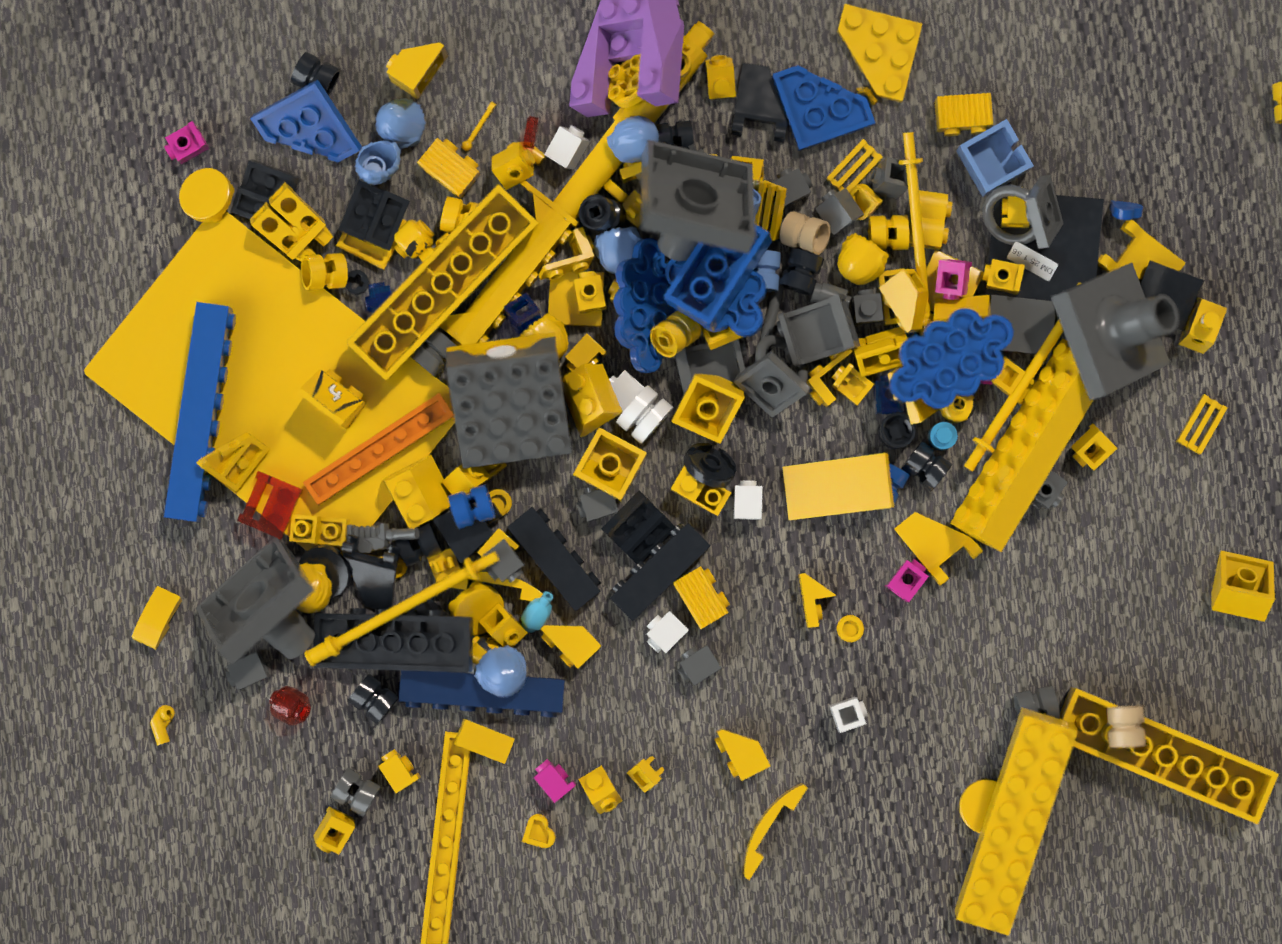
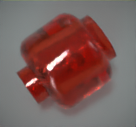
[269,686,311,726]

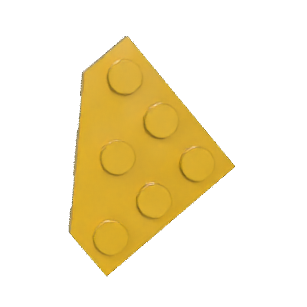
[837,4,922,103]

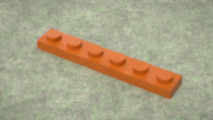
[303,393,454,505]

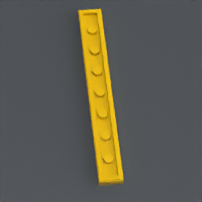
[421,731,471,944]

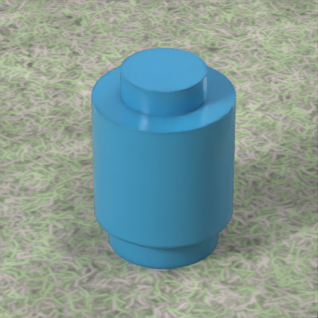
[928,422,958,450]

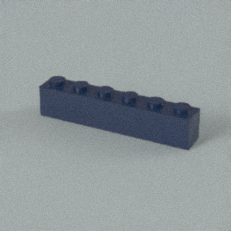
[399,670,565,717]

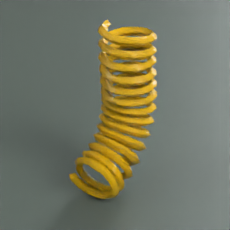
[857,87,878,106]

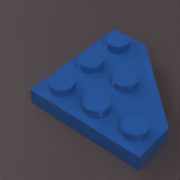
[772,65,875,151]
[250,80,362,162]

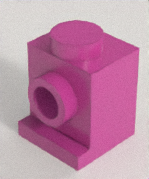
[164,121,209,164]
[935,259,972,300]
[885,559,929,602]
[534,759,576,803]

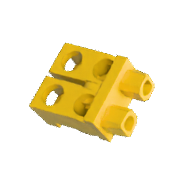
[250,182,333,262]

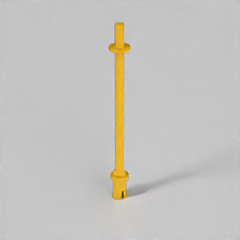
[899,132,934,337]
[964,283,1081,472]
[304,551,500,667]

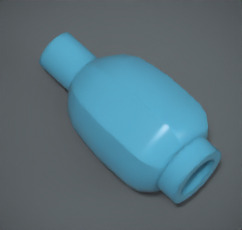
[521,592,553,633]

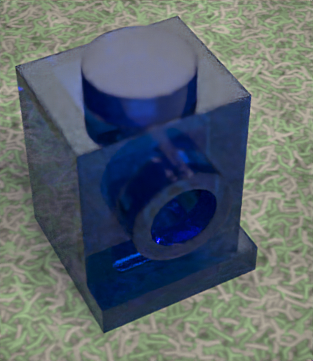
[365,282,393,318]
[504,293,542,336]
[874,375,904,415]

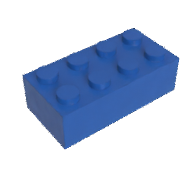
[664,224,772,332]

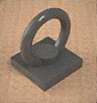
[982,175,1063,248]
[734,335,810,417]

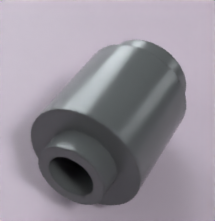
[810,282,851,306]

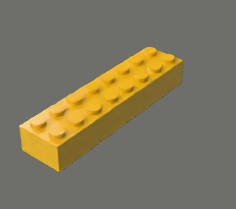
[346,184,538,380]
[950,338,1094,552]
[1060,687,1279,824]
[955,708,1078,936]

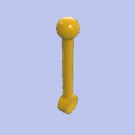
[462,102,497,151]

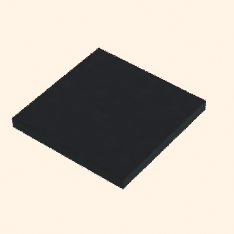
[985,195,1104,301]

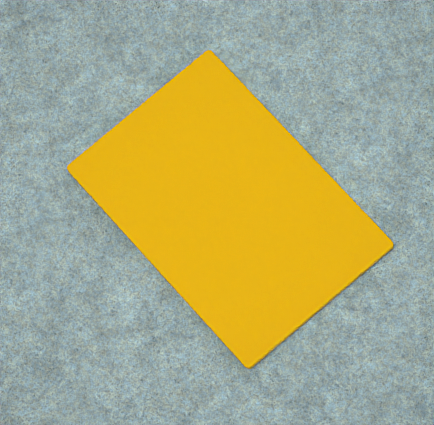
[84,211,455,557]

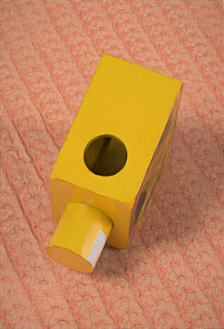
[1178,297,1227,354]

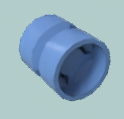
[753,250,781,292]

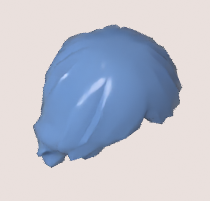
[375,98,426,149]
[607,116,659,163]
[355,140,401,185]
[593,227,642,275]
[475,646,527,697]

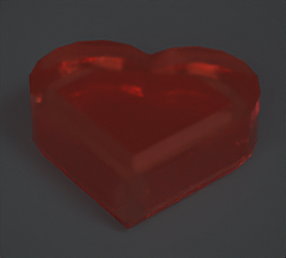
[523,116,540,149]

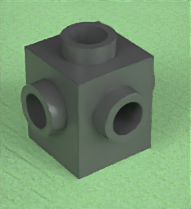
[1030,470,1068,510]

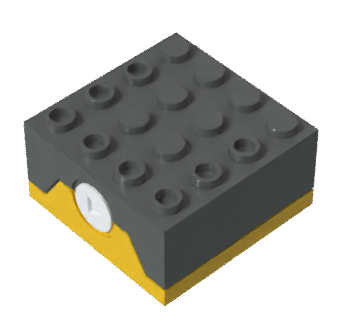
[446,332,572,468]

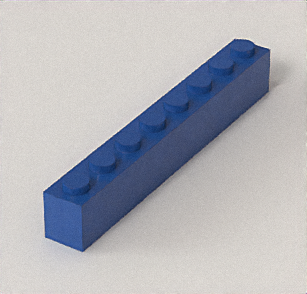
[164,302,236,523]

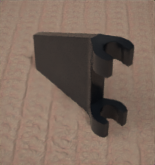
[731,62,788,143]
[342,534,400,609]

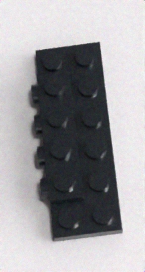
[314,608,473,672]

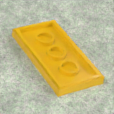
[783,453,894,520]

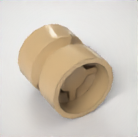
[780,211,830,255]
[1107,706,1146,747]

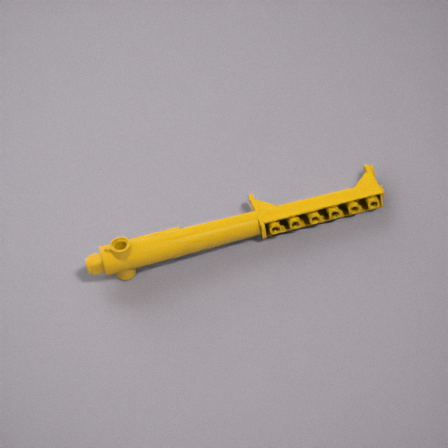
[439,21,715,346]

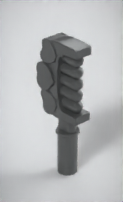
[346,523,419,553]

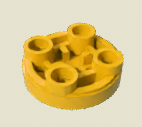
[608,54,643,108]
[179,168,235,223]
[448,581,504,636]
[959,779,997,833]

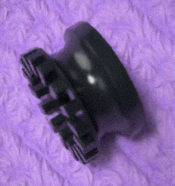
[346,270,369,295]

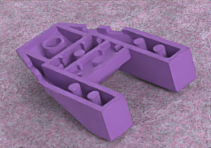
[569,0,684,117]

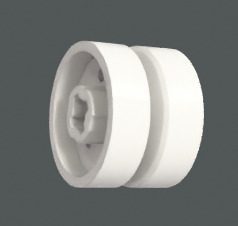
[616,385,674,444]

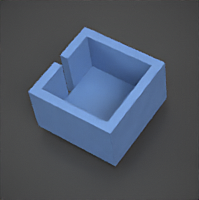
[956,119,1034,197]

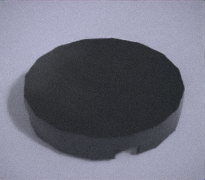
[684,443,737,488]
[299,544,352,598]

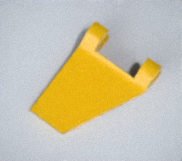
[1098,219,1186,280]
[894,512,983,586]

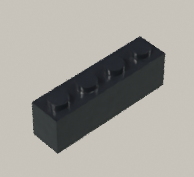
[507,507,602,612]
[610,523,710,622]

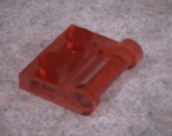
[237,471,303,539]

